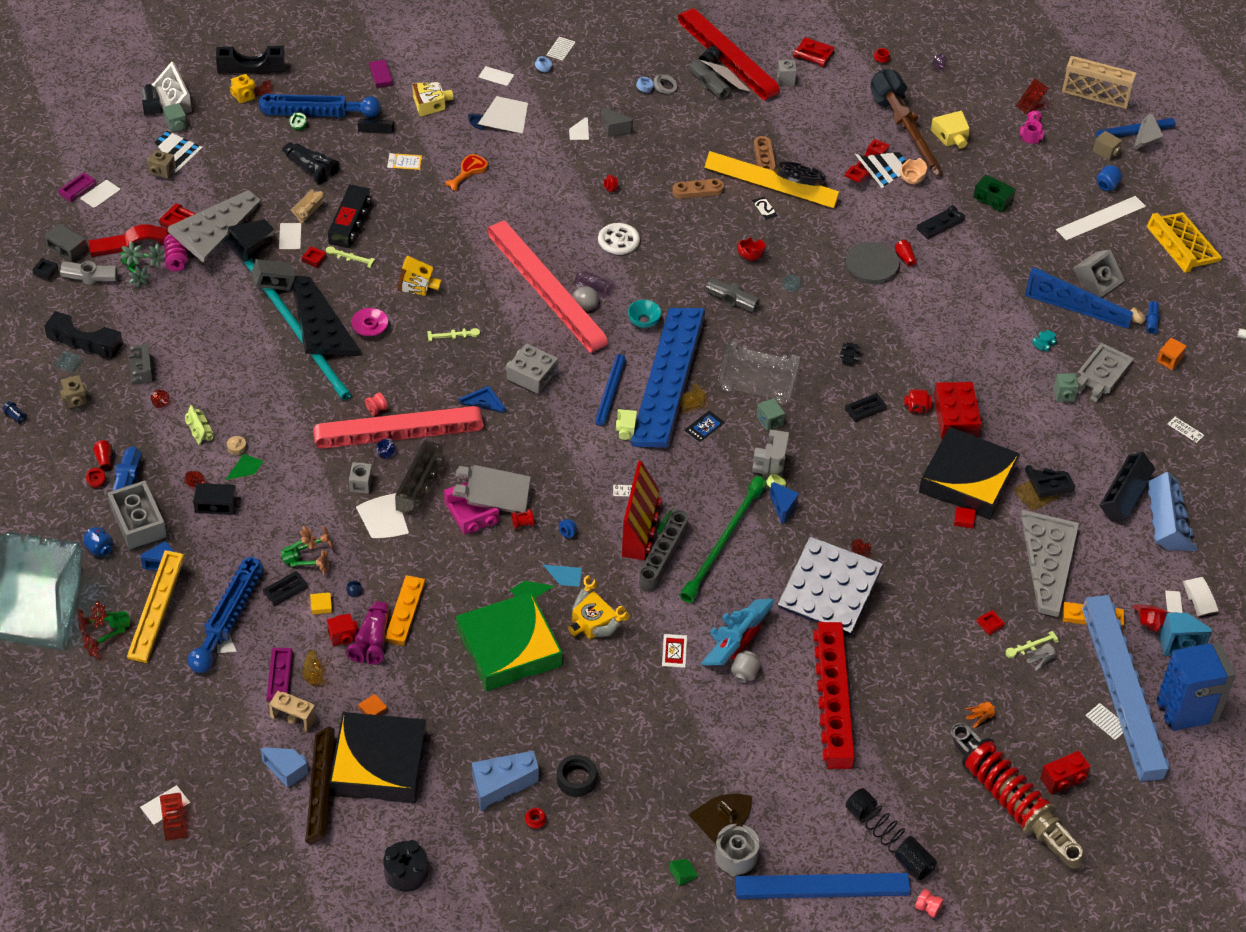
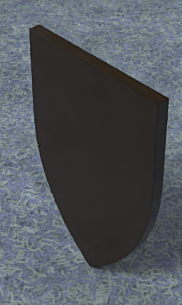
[689,794,751,844]

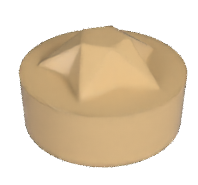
[1130,307,1146,325]
[227,436,246,455]

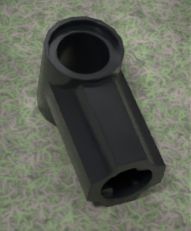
[142,84,161,115]

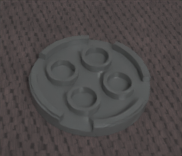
[845,242,899,284]

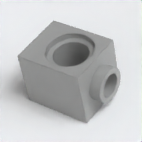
[777,60,796,86]
[349,462,372,494]

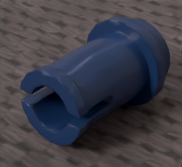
[2,401,27,424]

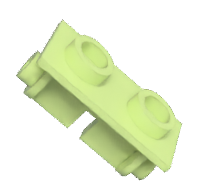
[185,405,214,445]

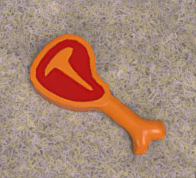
[445,154,488,191]

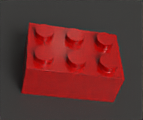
[933,382,981,439]

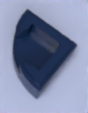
[468,114,484,130]

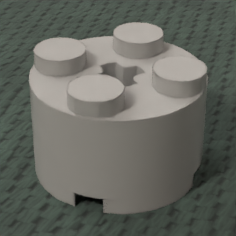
[715,824,759,876]

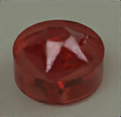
[184,471,205,487]

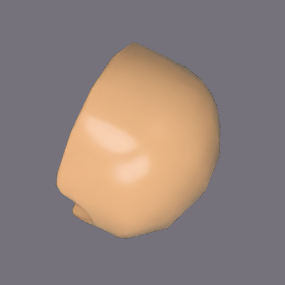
[900,158,928,184]

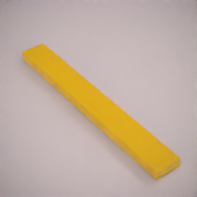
[704,151,840,208]

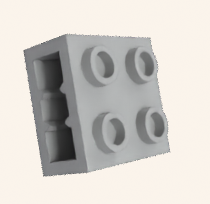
[506,343,558,394]

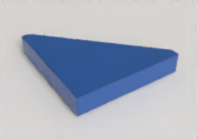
[459,386,506,413]

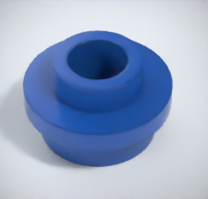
[559,519,577,538]

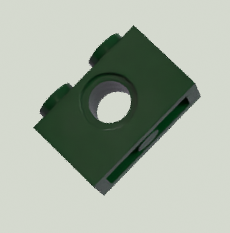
[973,174,1016,212]

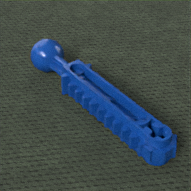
[258,94,382,118]
[187,557,264,673]

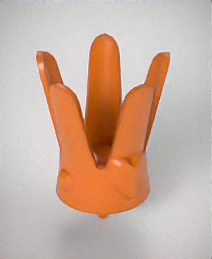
[965,702,995,728]

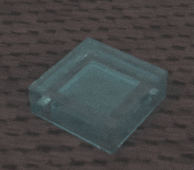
[55,351,81,372]

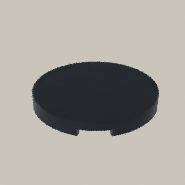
[774,161,826,186]

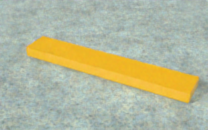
[127,550,185,663]

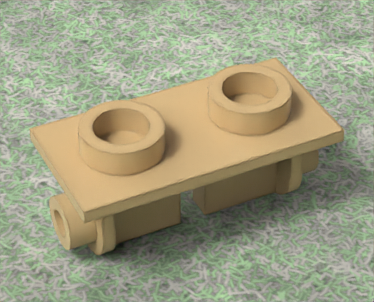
[291,189,324,223]

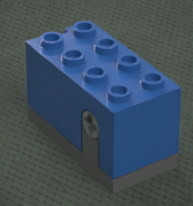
[1156,642,1236,731]

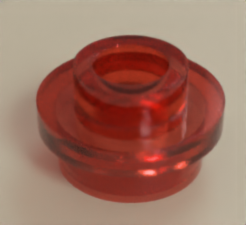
[151,390,169,408]

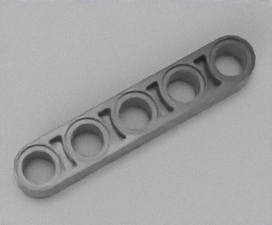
[639,510,688,592]

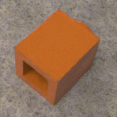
[1157,338,1187,370]

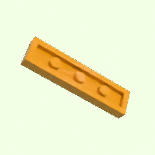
[385,575,425,646]

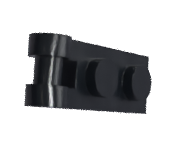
[916,205,966,239]

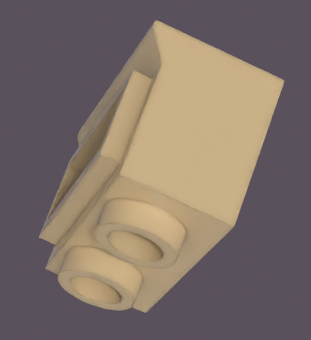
[269,691,317,733]

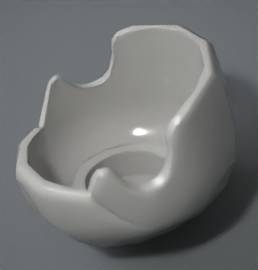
[572,286,599,312]

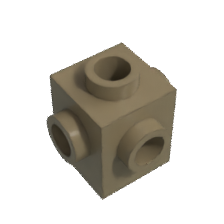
[147,150,176,179]
[60,375,89,408]

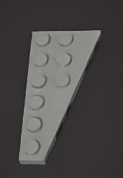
[1020,510,1079,617]

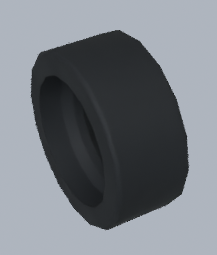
[557,755,597,797]

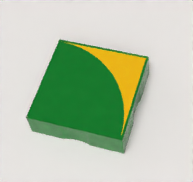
[456,592,562,691]

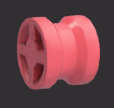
[365,392,388,416]

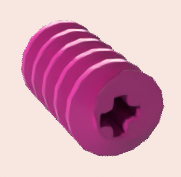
[164,234,188,271]

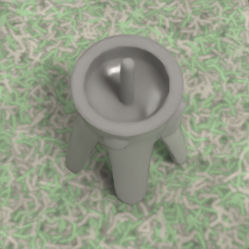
[1027,644,1056,671]

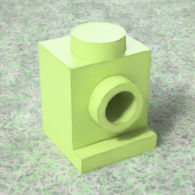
[616,409,637,440]

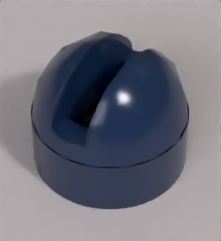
[346,580,362,597]

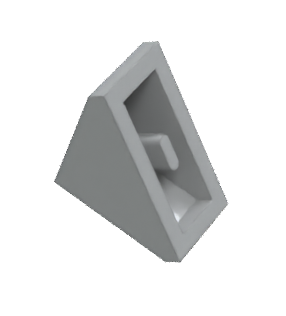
[1134,114,1163,149]

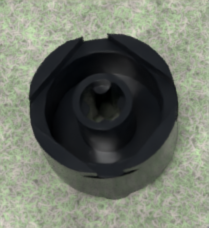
[383,840,428,892]

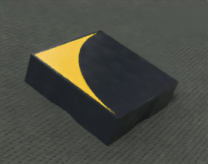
[919,427,1020,520]
[329,712,427,804]

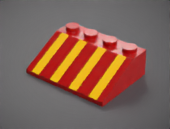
[621,461,662,561]

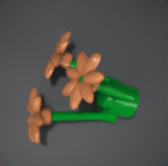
[281,526,334,576]

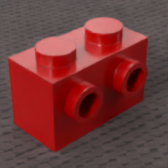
[1040,751,1091,795]

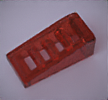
[160,793,187,841]

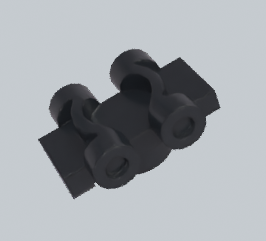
[840,342,861,366]

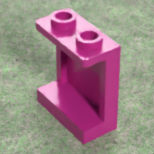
[444,481,499,535]

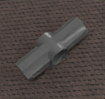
[689,59,731,99]
[705,277,760,312]

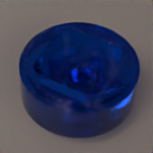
[375,439,396,458]

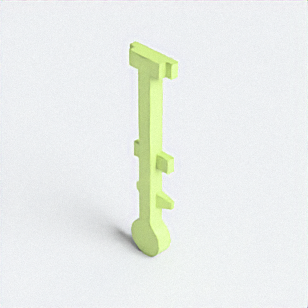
[326,246,375,268]
[427,328,480,342]
[1006,631,1059,658]

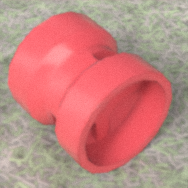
[915,889,944,918]

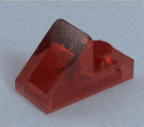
[1016,78,1049,115]

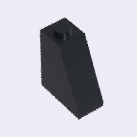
[225,219,274,262]

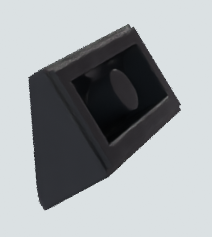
[357,119,394,134]

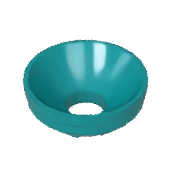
[628,299,661,328]

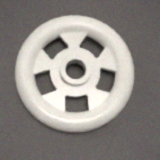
[598,223,640,255]

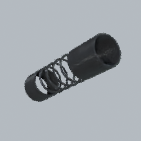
[845,788,937,880]

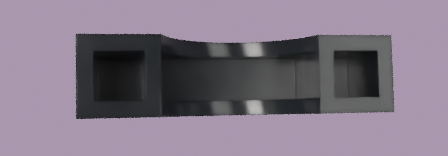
[216,46,285,73]
[44,311,123,359]

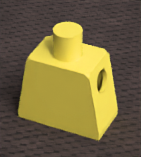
[931,111,970,148]

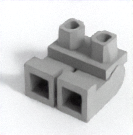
[752,430,789,480]

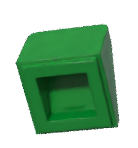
[669,859,699,886]

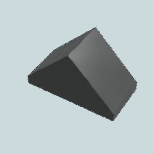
[601,107,633,137]

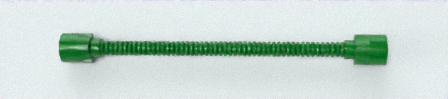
[679,476,767,603]

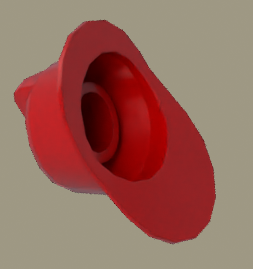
[1132,604,1172,631]

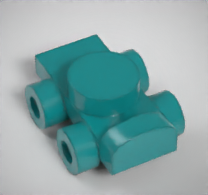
[1032,329,1057,352]

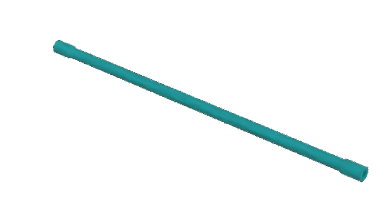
[244,258,351,401]

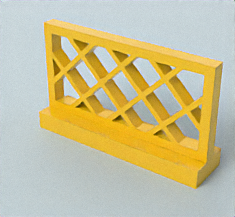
[1147,212,1222,273]

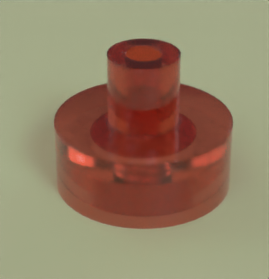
[851,538,871,557]

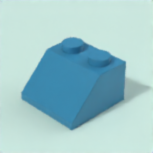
[1159,612,1212,656]

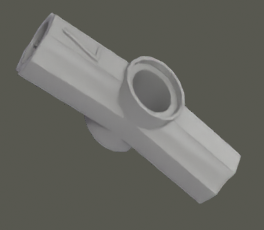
[60,261,118,285]

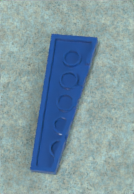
[1025,267,1133,329]

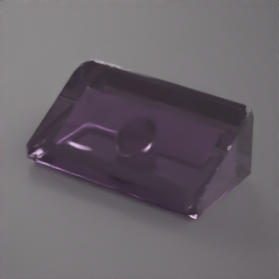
[573,270,615,298]

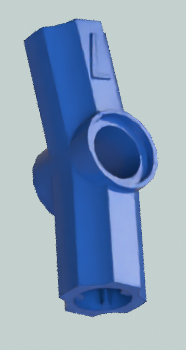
[113,447,142,491]

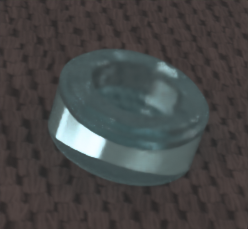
[782,275,800,292]

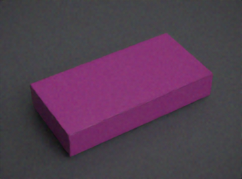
[369,60,393,88]
[58,172,97,202]

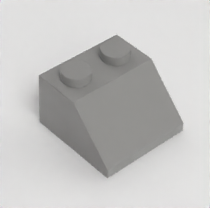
[1073,249,1125,297]

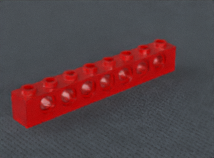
[813,622,854,769]

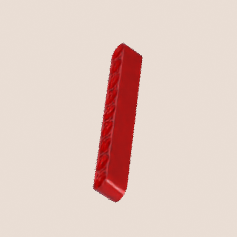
[678,8,780,100]

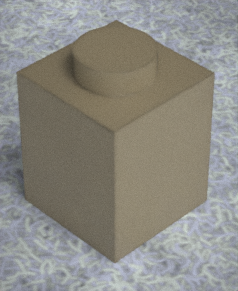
[1093,131,1122,161]

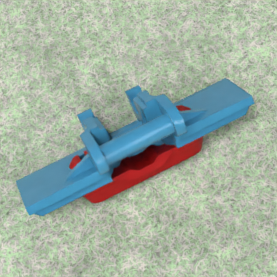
[701,599,775,666]

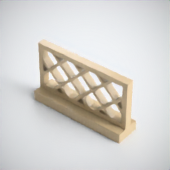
[1062,56,1136,109]

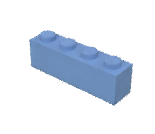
[1148,472,1198,551]

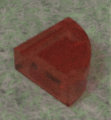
[254,80,271,96]

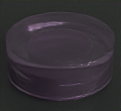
[931,54,947,70]

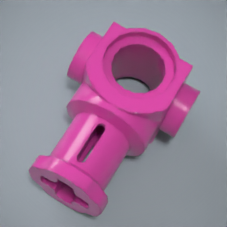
[1019,111,1044,144]

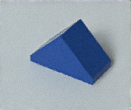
[770,482,799,524]
[140,541,182,574]

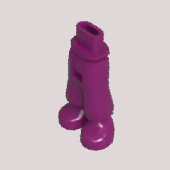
[346,601,389,665]

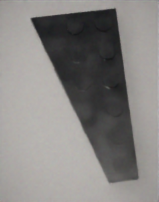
[292,276,361,356]

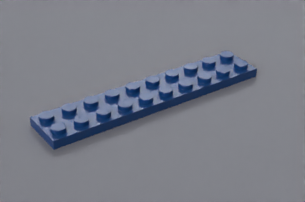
[630,308,705,447]

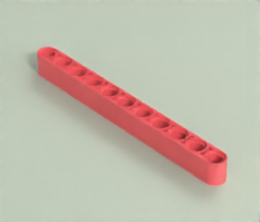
[487,220,608,353]

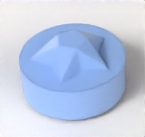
[535,56,552,72]
[636,77,654,93]

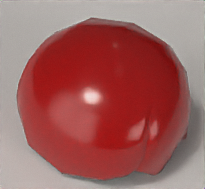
[737,237,766,261]

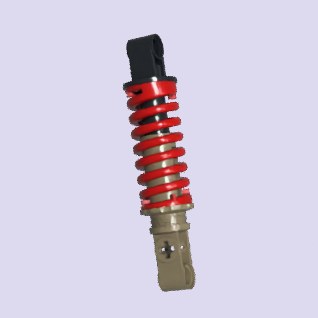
[951,723,1084,868]

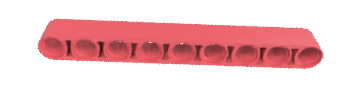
[313,406,484,449]

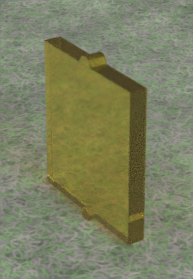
[1013,480,1059,511]

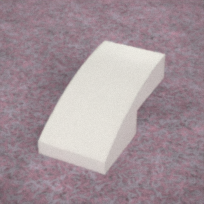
[1183,577,1219,617]

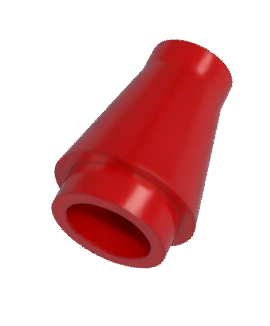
[895,240,917,267]
[93,440,112,470]

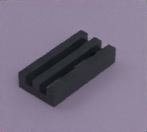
[845,393,887,422]
[263,571,308,606]

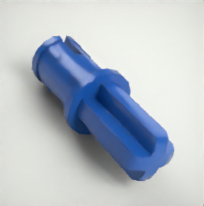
[1146,301,1160,334]

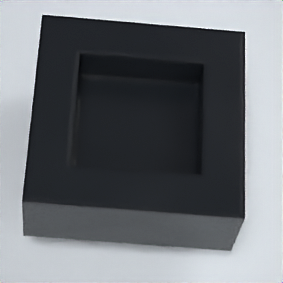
[32,258,58,280]

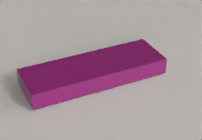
[266,648,293,702]

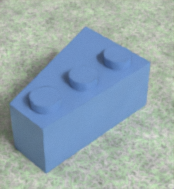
[472,751,539,811]

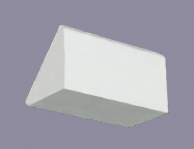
[152,62,192,114]

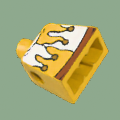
[397,256,442,296]

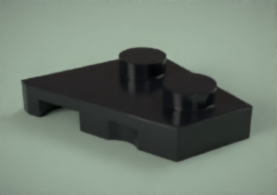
[1025,465,1076,498]

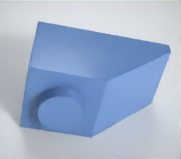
[261,747,308,788]

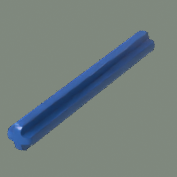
[1096,118,1176,137]
[595,354,626,426]

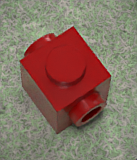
[326,613,359,646]

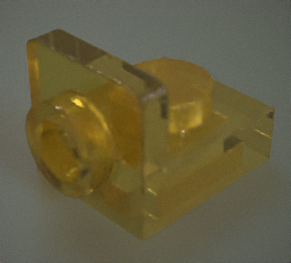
[680,383,706,413]
[302,649,324,684]

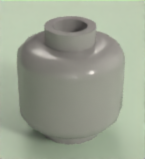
[731,651,761,683]

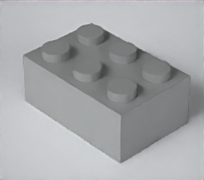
[107,481,167,550]

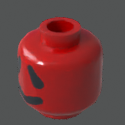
[904,389,932,414]

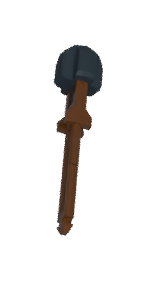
[870,69,943,177]

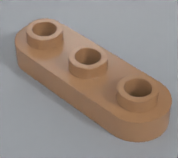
[753,136,775,171]
[672,179,724,199]

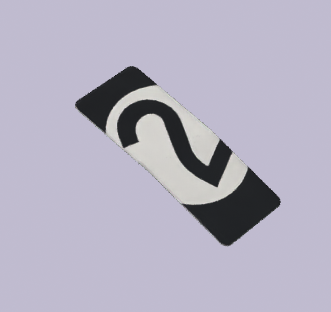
[752,197,778,220]

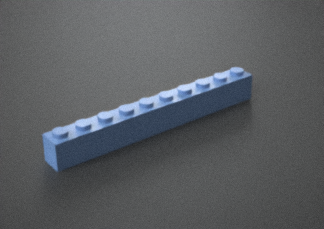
[1082,595,1169,782]

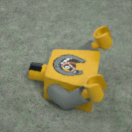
[568,575,630,639]

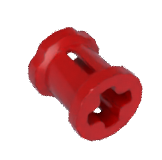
[511,509,534,529]

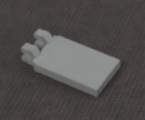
[1076,343,1134,402]
[453,465,530,513]

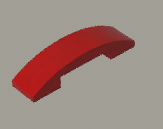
[844,139,890,183]

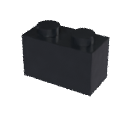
[193,483,237,515]

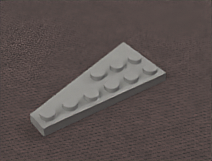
[168,190,260,263]

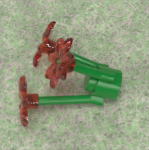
[77,601,130,658]

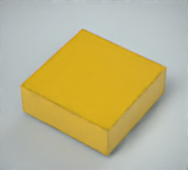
[310,593,332,614]

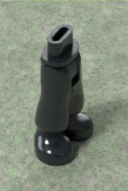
[282,142,340,185]

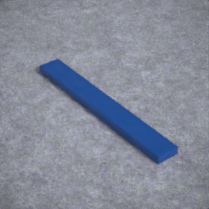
[735,873,910,899]

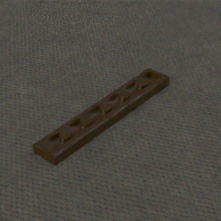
[305,726,335,845]

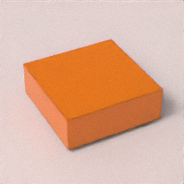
[358,694,388,715]

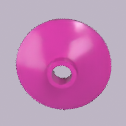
[351,308,388,336]

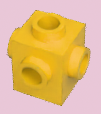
[230,74,256,104]

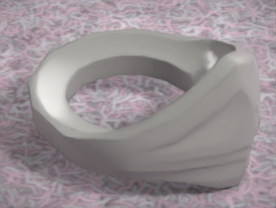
[653,74,677,95]

